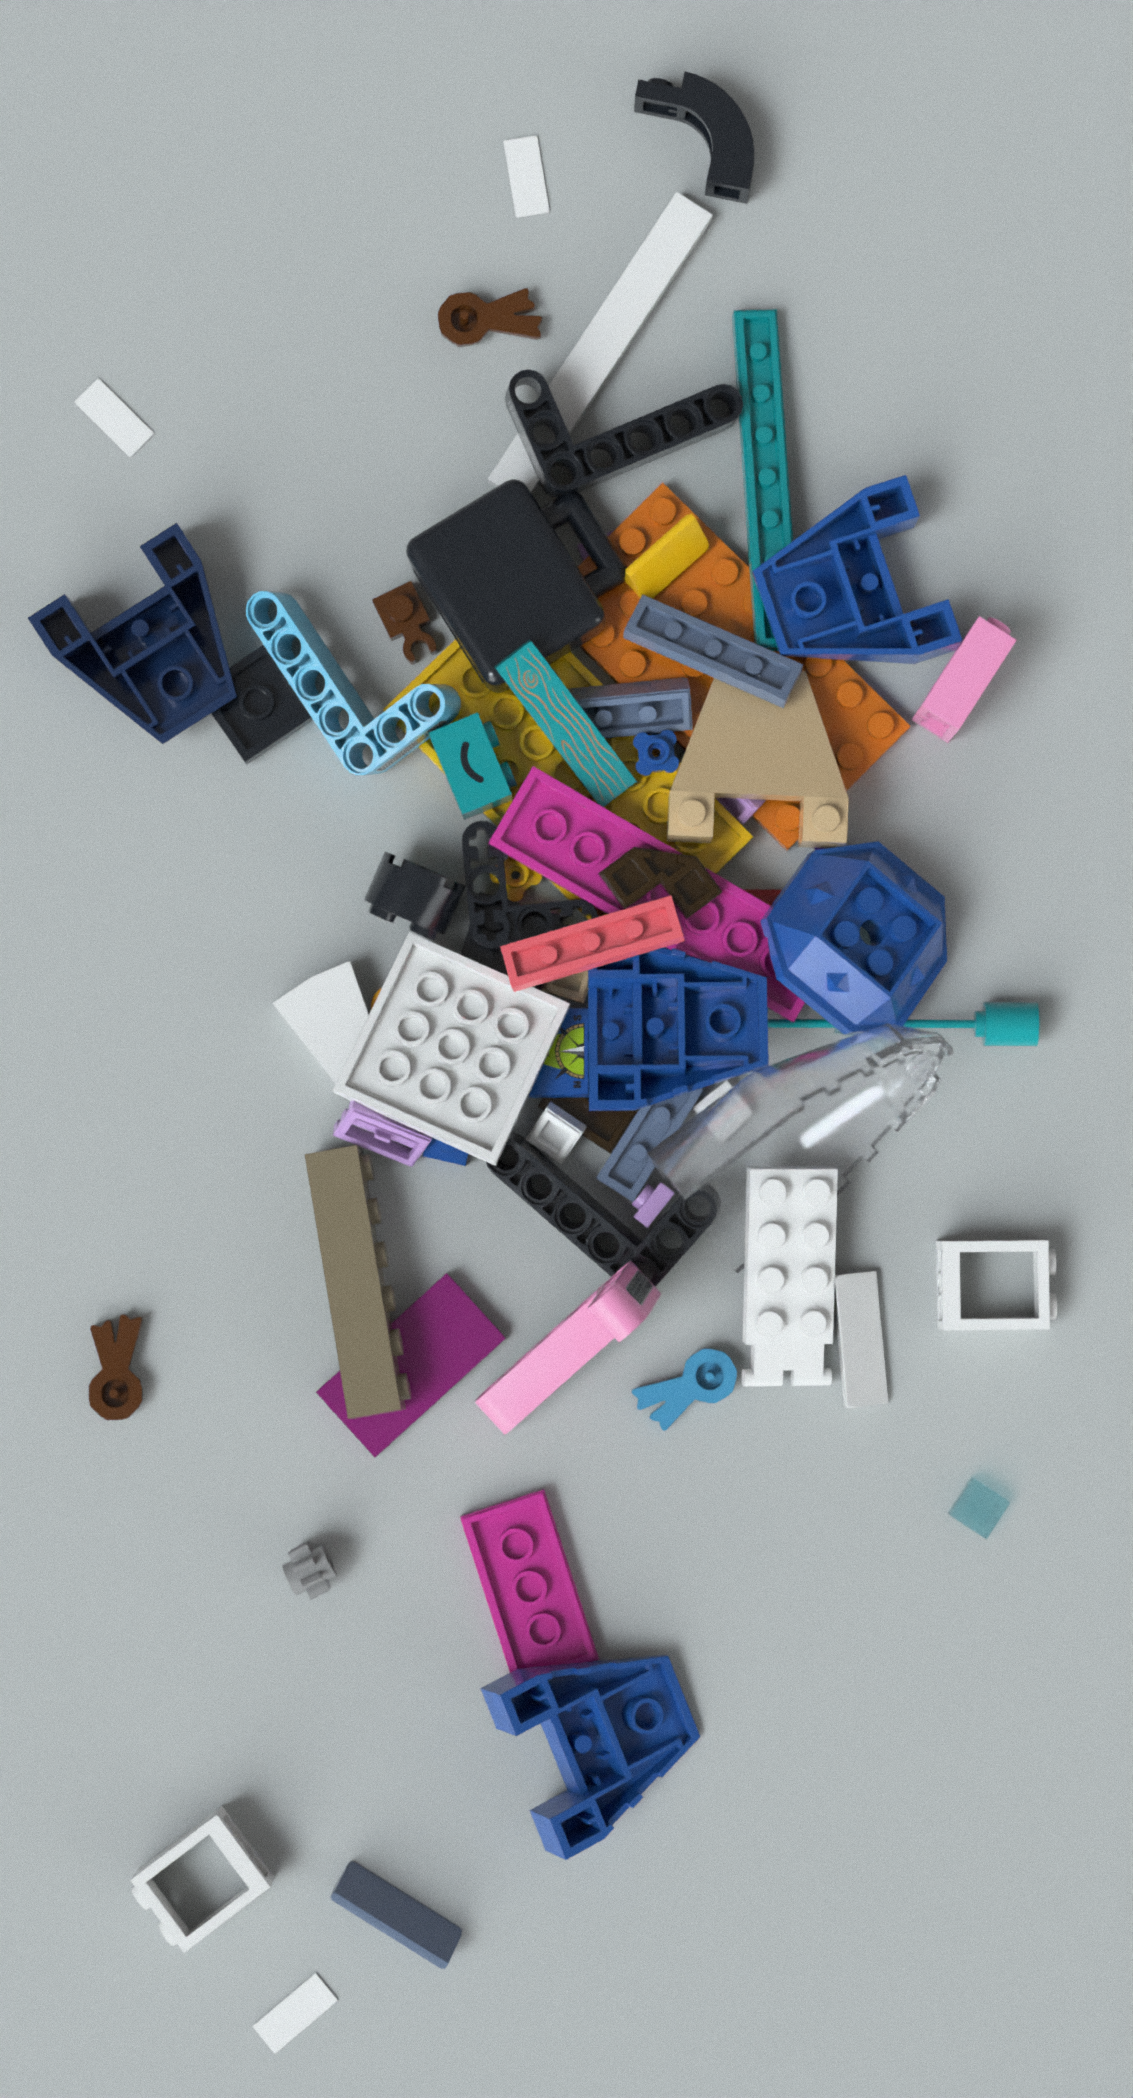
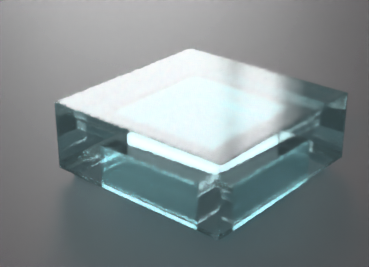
[948,1477,1011,1540]

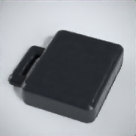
[406,479,627,693]

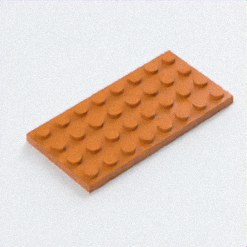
[578,482,911,851]

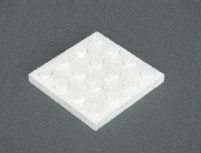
[333,932,570,1166]

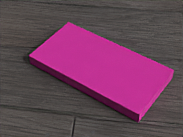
[460,1488,599,1673]

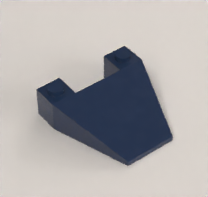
[28,523,237,744]

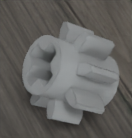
[282,1541,337,1600]

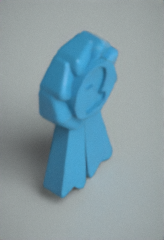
[631,1348,737,1431]

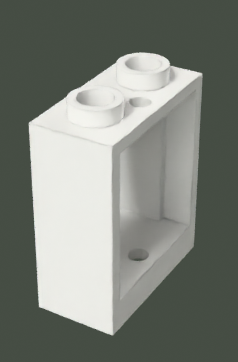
[936,1240,1057,1331]
[130,1806,275,1953]

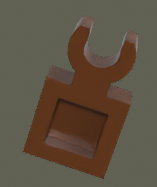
[372,581,437,665]

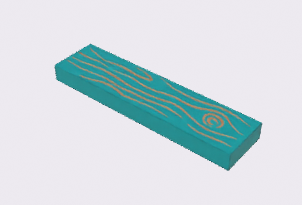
[494,640,637,807]

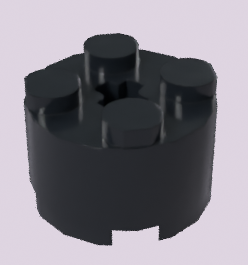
[364,851,466,940]

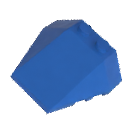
[588,948,769,1111]

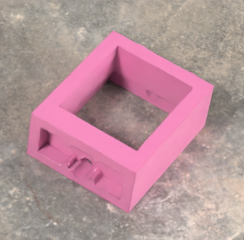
[911,616,1017,743]

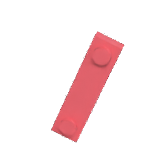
[500,895,685,992]

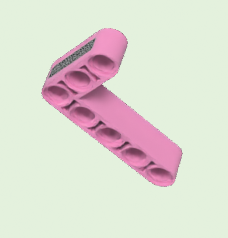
[475,1260,661,1435]

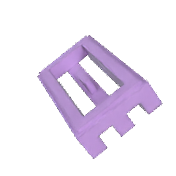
[333,1101,432,1167]

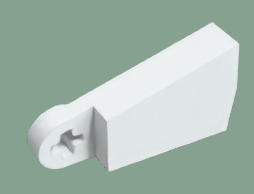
[273,961,370,1101]

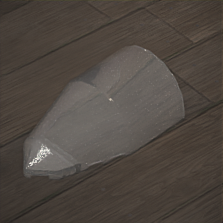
[646,1023,954,1273]

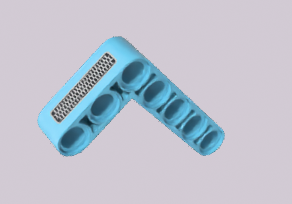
[246,591,461,775]

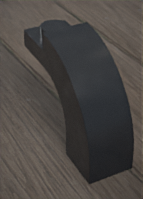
[634,71,754,204]

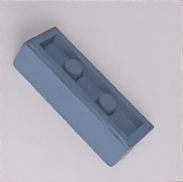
[568,678,693,738]
[330,1861,462,1969]

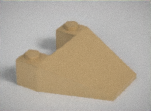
[666,671,849,848]

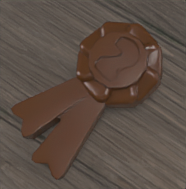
[438,288,542,347]
[89,1314,143,1420]

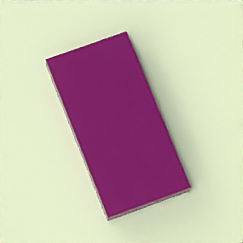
[316,1273,506,1458]

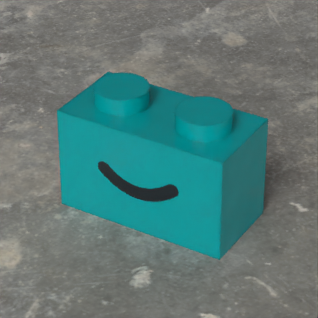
[429,712,517,820]

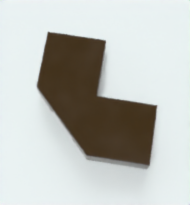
[598,847,722,919]

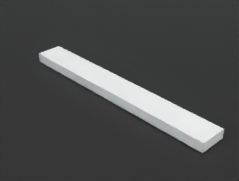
[488,192,713,494]

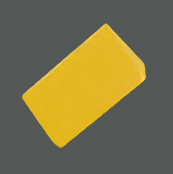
[625,514,709,599]

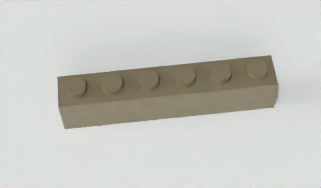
[304,1145,411,1419]

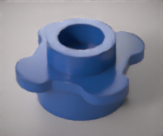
[633,730,679,776]

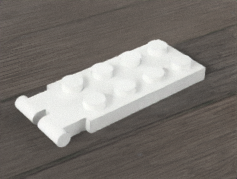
[742,1166,838,1387]

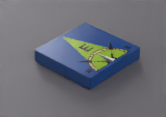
[528,1008,589,1098]

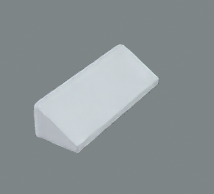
[834,1271,889,1408]

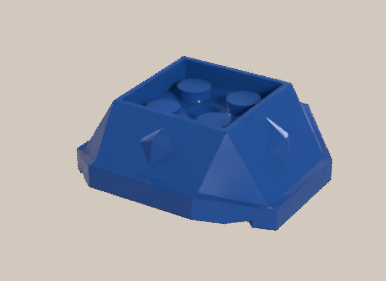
[760,841,947,1035]

